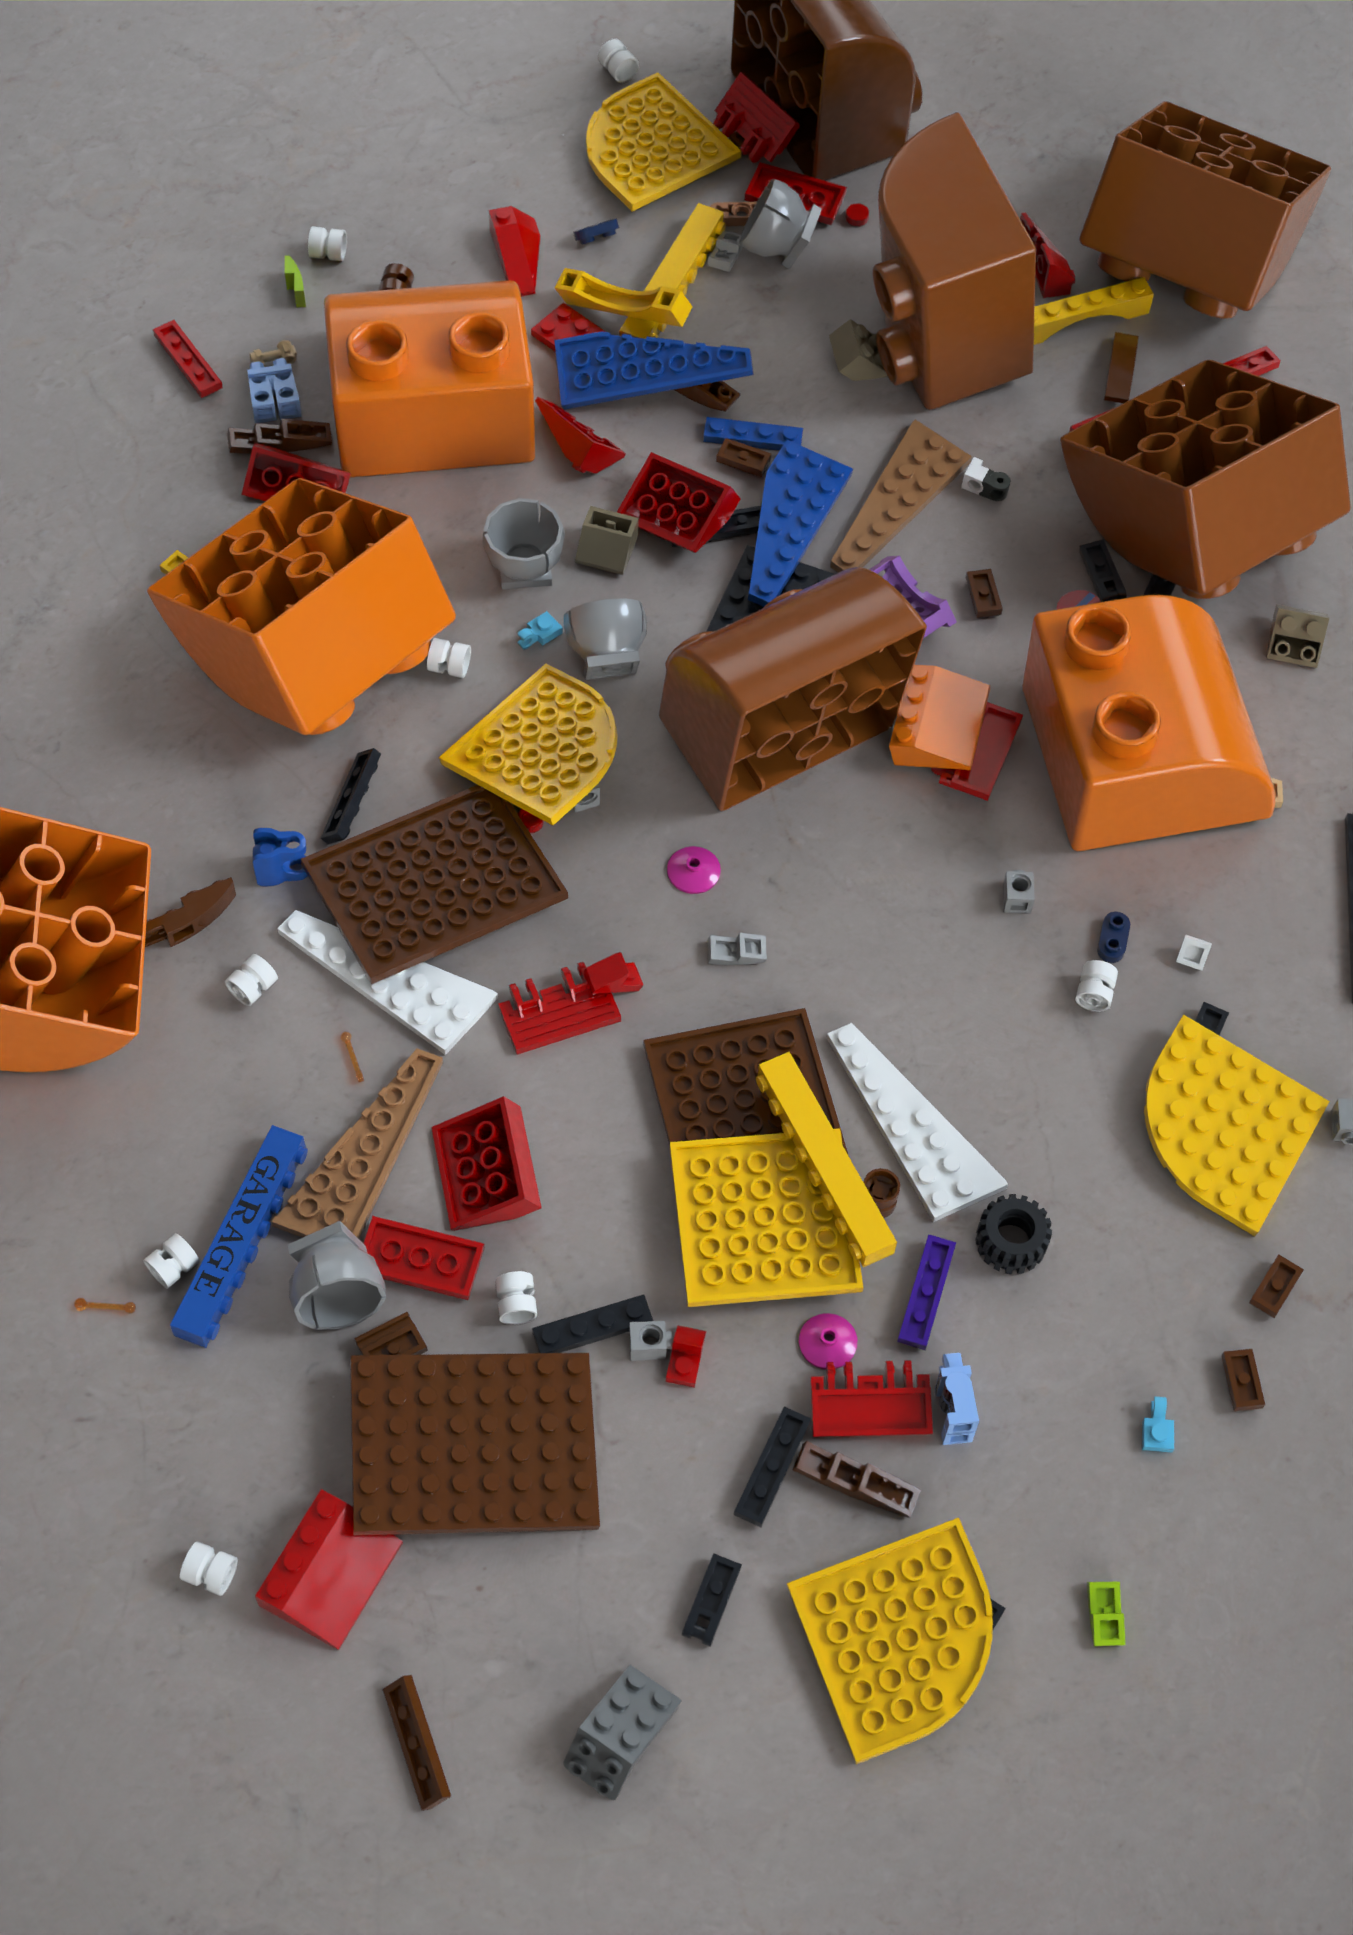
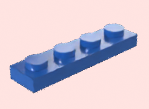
[703,417,803,451]

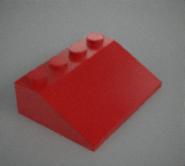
[617,452,741,553]
[431,1096,542,1231]
[255,1489,403,1650]

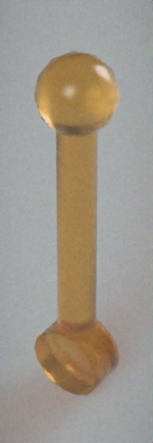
[341,1032,364,1082]
[74,1298,136,1314]

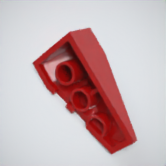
[489,206,540,297]
[1020,212,1075,298]
[535,397,626,474]
[241,443,351,501]

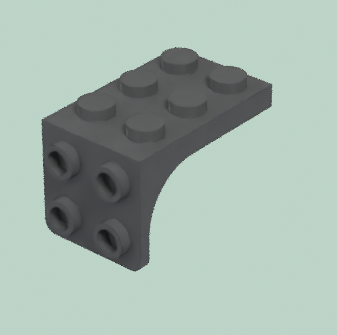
[563,1665,682,1800]

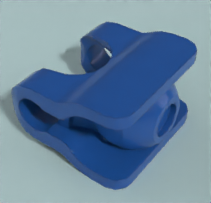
[253,828,308,887]

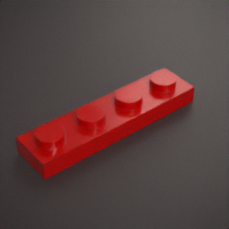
[153,320,223,398]

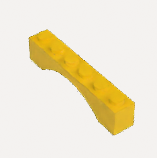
[554,268,692,327]
[1034,277,1154,345]

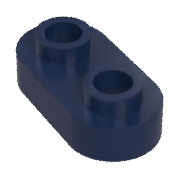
[573,218,619,244]
[1097,911,1130,963]

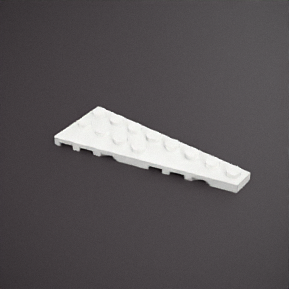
[277,910,498,1055]
[826,1023,1008,1222]

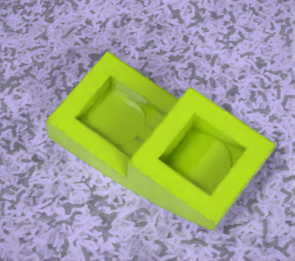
[285,255,306,308]
[1087,1581,1126,1646]

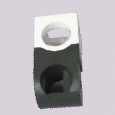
[961,457,1011,501]

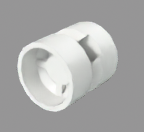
[598,39,639,83]
[308,226,347,261]
[427,638,471,678]
[225,954,278,1006]
[1075,960,1118,1012]
[143,1233,200,1289]
[495,1271,537,1324]
[180,1541,238,1596]

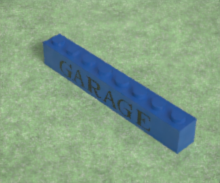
[170,1125,308,1348]

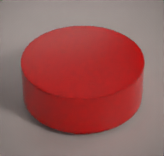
[846,203,869,226]
[518,809,544,833]

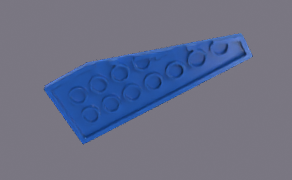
[554,331,754,410]
[748,440,853,607]

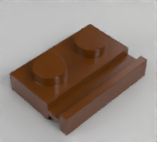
[354,1311,428,1355]

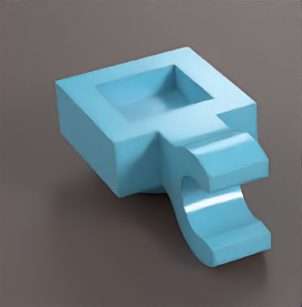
[517,611,563,650]
[1142,1396,1174,1452]

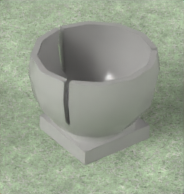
[739,178,822,269]
[482,498,565,589]
[564,598,647,680]
[288,1221,386,1330]

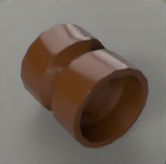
[378,263,414,291]
[863,1168,900,1218]

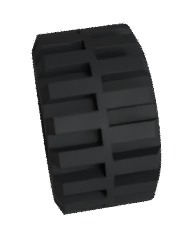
[975,1194,1052,1274]

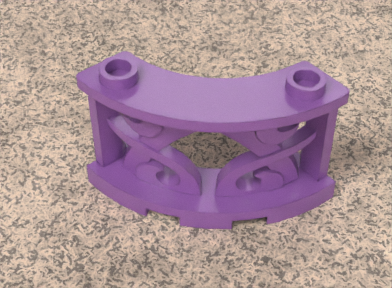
[869,556,957,637]

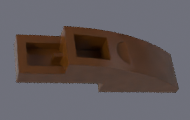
[674,381,740,412]
[145,877,236,947]

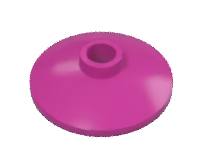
[667,846,721,894]
[799,1313,858,1370]

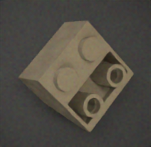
[829,319,888,381]
[575,506,639,575]
[1266,604,1329,668]

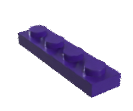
[897,1234,956,1350]

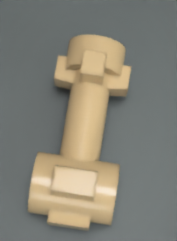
[249,340,297,367]

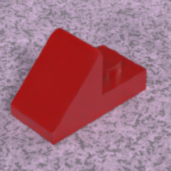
[584,952,643,994]
[666,1325,706,1388]

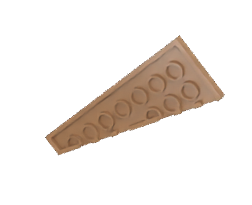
[830,419,972,573]
[271,1048,443,1239]

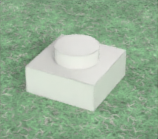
[1176,935,1212,971]

